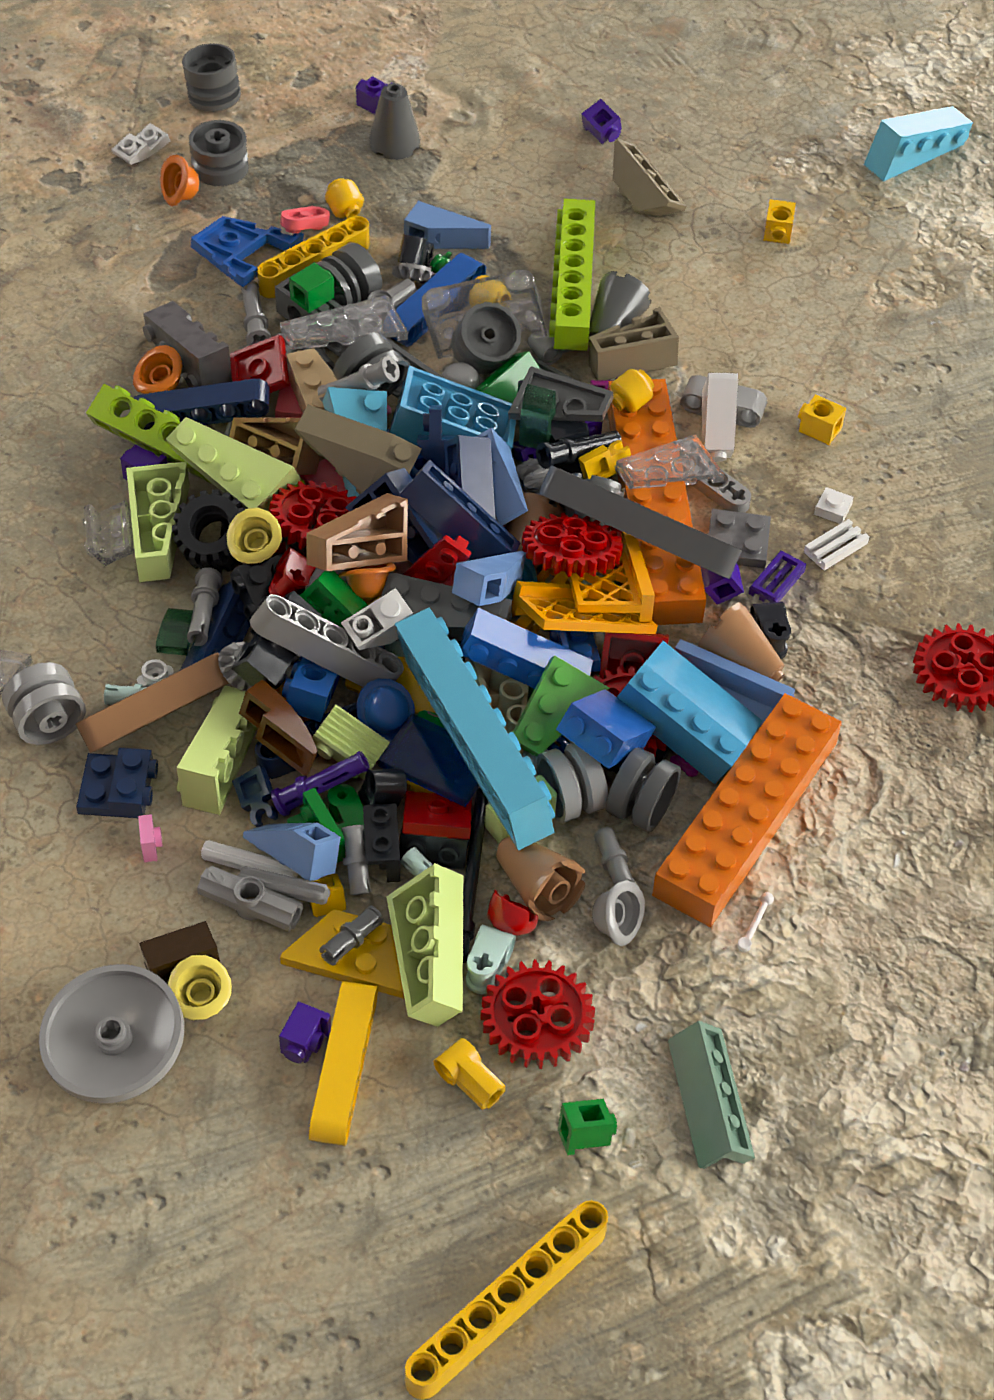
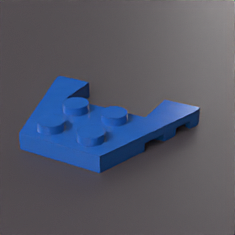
[191,216,304,287]

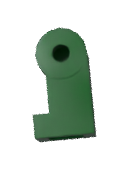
[327,784,365,842]

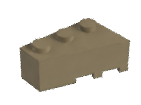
[589,307,679,381]

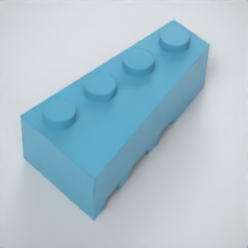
[864,106,973,182]
[322,387,387,497]

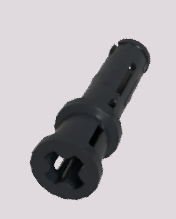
[536,430,622,469]

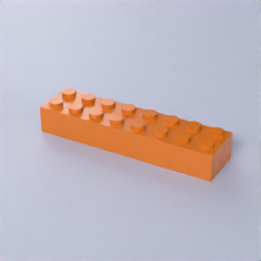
[652,693,842,928]

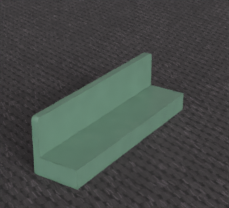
[668,1021,755,1169]

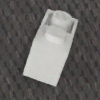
[341,588,413,650]

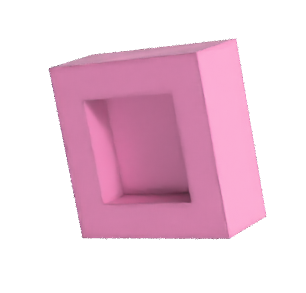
[138,814,163,862]

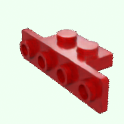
[402,535,471,583]

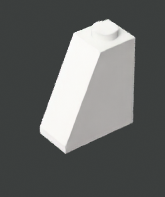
[702,373,738,462]

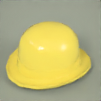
[226,508,282,564]
[167,955,231,1020]

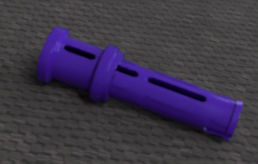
[271,751,370,817]

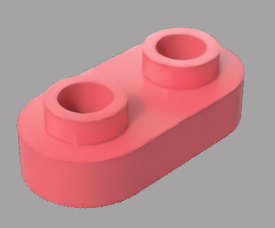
[280,206,330,233]

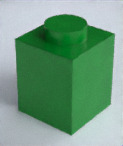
[289,262,334,313]

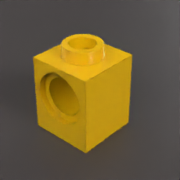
[763,199,796,244]
[798,394,846,445]

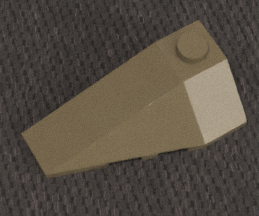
[294,404,422,494]

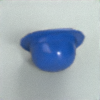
[356,678,415,743]

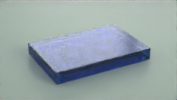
[378,713,479,807]

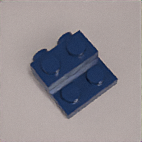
[76,748,158,818]

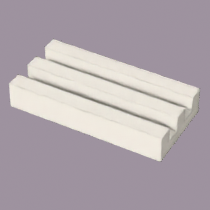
[804,519,869,570]

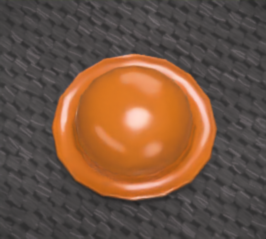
[160,154,199,207]
[133,345,182,394]
[338,563,396,599]

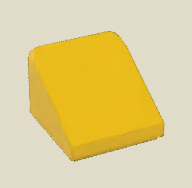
[308,873,346,917]

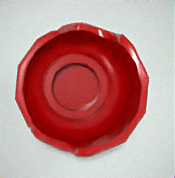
[487,890,538,936]

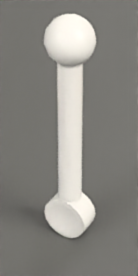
[737,892,774,952]

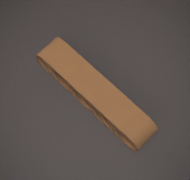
[75,652,229,753]

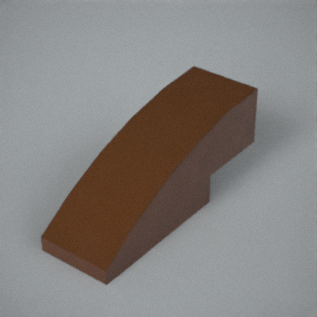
[239,680,318,777]

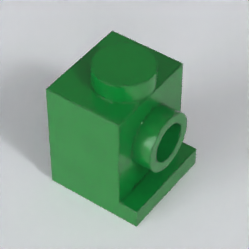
[557,1099,617,1155]

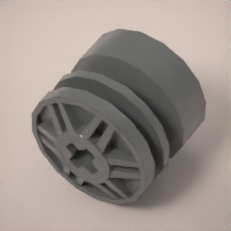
[182,43,241,112]
[317,242,382,311]

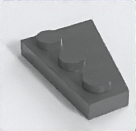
[508,366,613,422]

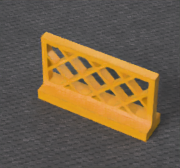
[568,531,655,622]
[512,581,658,634]

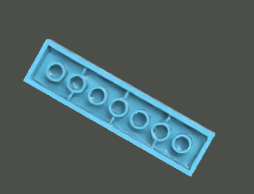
[395,607,556,851]

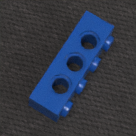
[281,656,341,722]

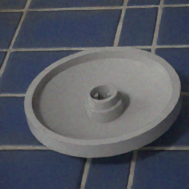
[39,964,184,1103]

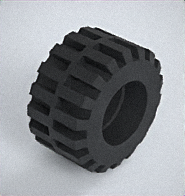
[172,489,245,573]

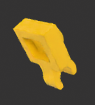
[578,440,632,480]

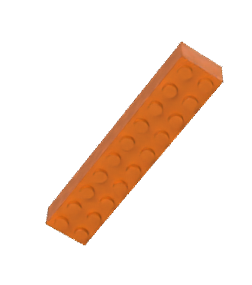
[607,379,706,625]

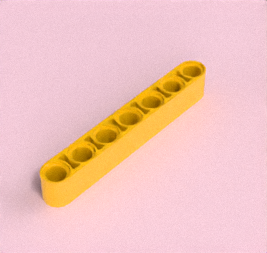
[405,1200,608,1400]

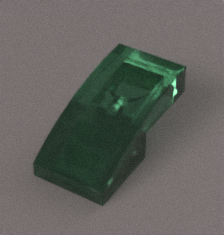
[519,384,556,449]
[155,608,195,656]

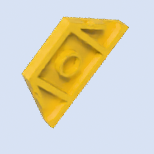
[280,909,405,999]

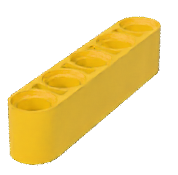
[257,216,370,298]
[309,981,378,1146]

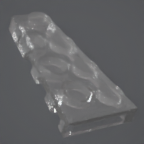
[280,295,408,349]

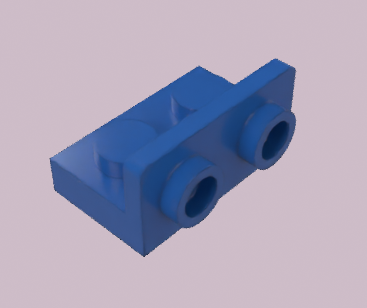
[549,630,601,672]

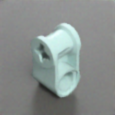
[466,924,516,994]

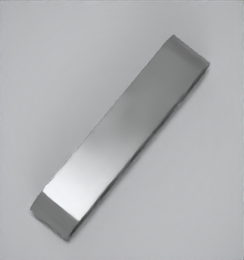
[250,594,404,688]

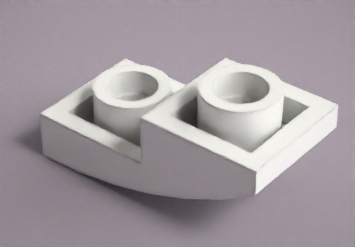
[112,123,170,164]

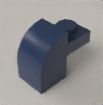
[417,405,466,470]

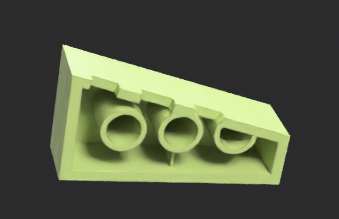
[166,417,301,511]
[126,461,190,582]
[177,686,257,815]
[386,863,463,1027]

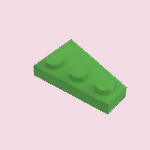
[513,655,609,757]

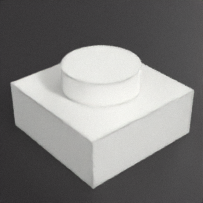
[814,487,854,524]

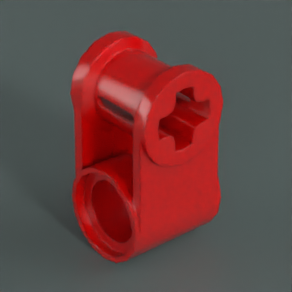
[269,547,316,597]

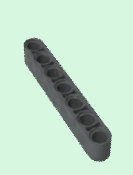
[539,465,742,579]

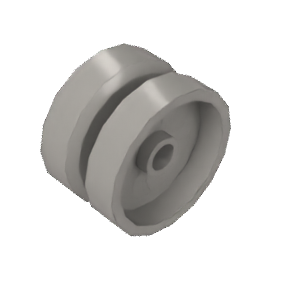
[1,662,86,745]
[537,743,608,823]

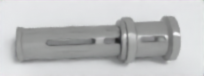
[241,280,271,346]
[318,356,400,401]
[187,568,223,646]

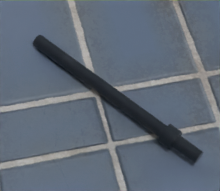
[463,788,488,963]

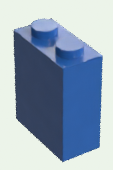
[556,689,656,769]

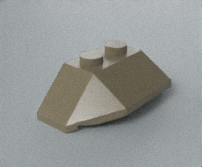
[613,139,687,216]

